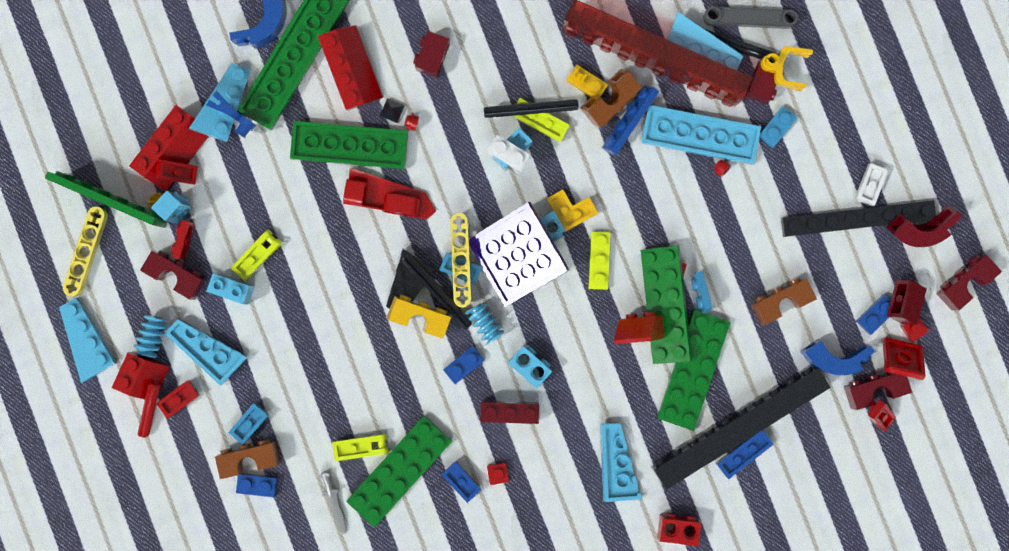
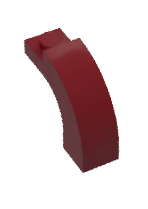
[886,205,962,247]

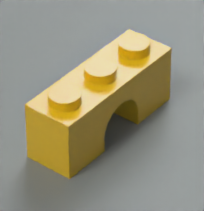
[387,294,451,339]

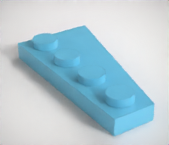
[664,11,743,74]
[189,63,250,142]
[59,298,117,383]
[164,319,248,386]
[600,422,642,502]

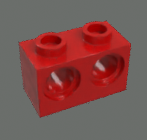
[657,512,701,546]

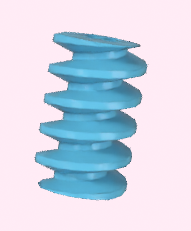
[465,303,504,345]
[133,315,168,358]

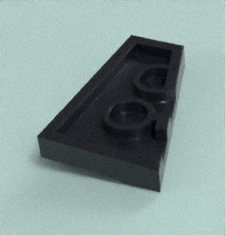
[386,248,434,309]

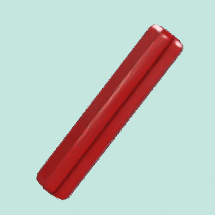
[137,382,160,438]

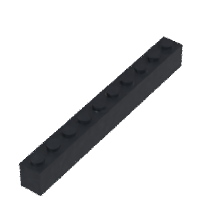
[651,366,831,490]

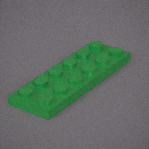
[290,121,408,170]
[45,170,167,228]
[640,245,692,364]
[657,310,731,431]
[346,415,452,527]

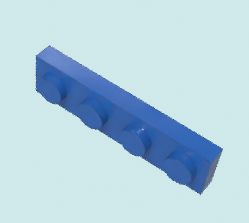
[602,85,659,155]

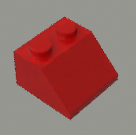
[614,312,665,344]
[111,351,170,400]

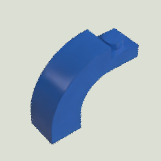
[229,0,287,49]
[800,340,875,375]

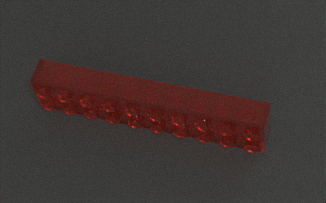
[562,0,753,107]

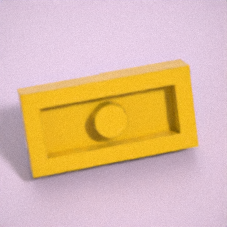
[566,64,608,97]

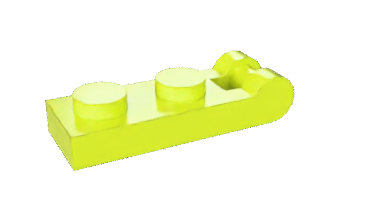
[231,229,282,281]
[332,433,389,461]

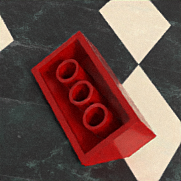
[318,25,383,111]
[129,105,209,191]

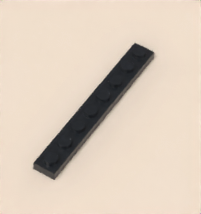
[781,200,936,237]

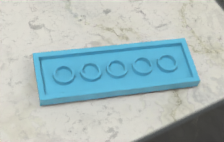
[641,105,761,165]

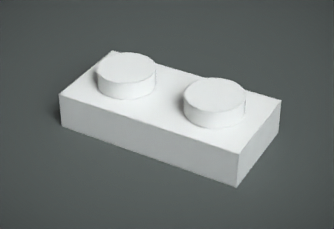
[487,135,530,172]
[855,163,888,206]

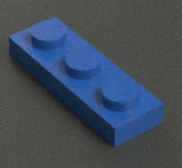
[715,430,774,480]

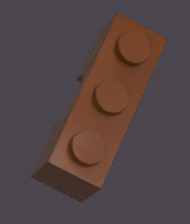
[580,69,642,128]
[751,277,817,325]
[215,439,281,479]

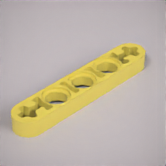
[63,207,108,296]
[450,213,472,308]

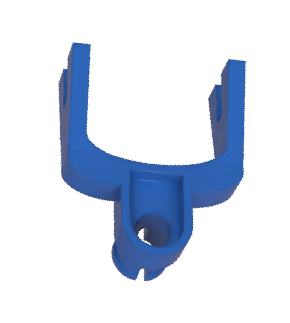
[206,90,256,138]

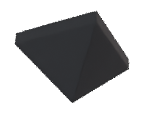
[380,99,405,123]

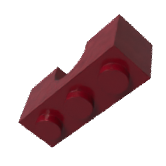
[140,250,207,300]
[936,254,1002,311]
[844,372,912,410]
[480,400,539,424]

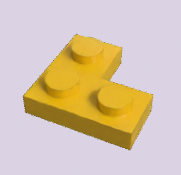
[546,190,598,232]

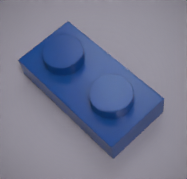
[856,295,891,335]
[443,346,485,384]
[441,461,482,503]
[236,473,278,498]

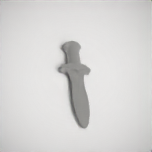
[320,471,346,534]

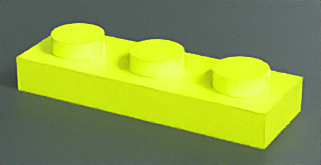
[512,98,570,143]
[588,231,610,290]

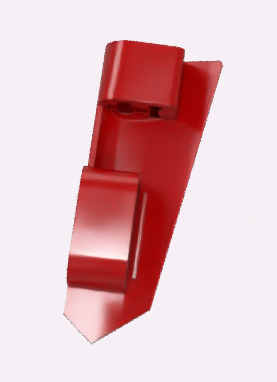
[343,168,436,220]

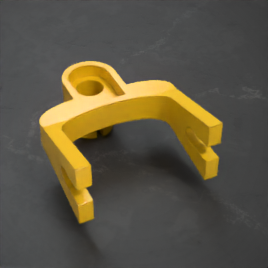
[760,46,813,92]

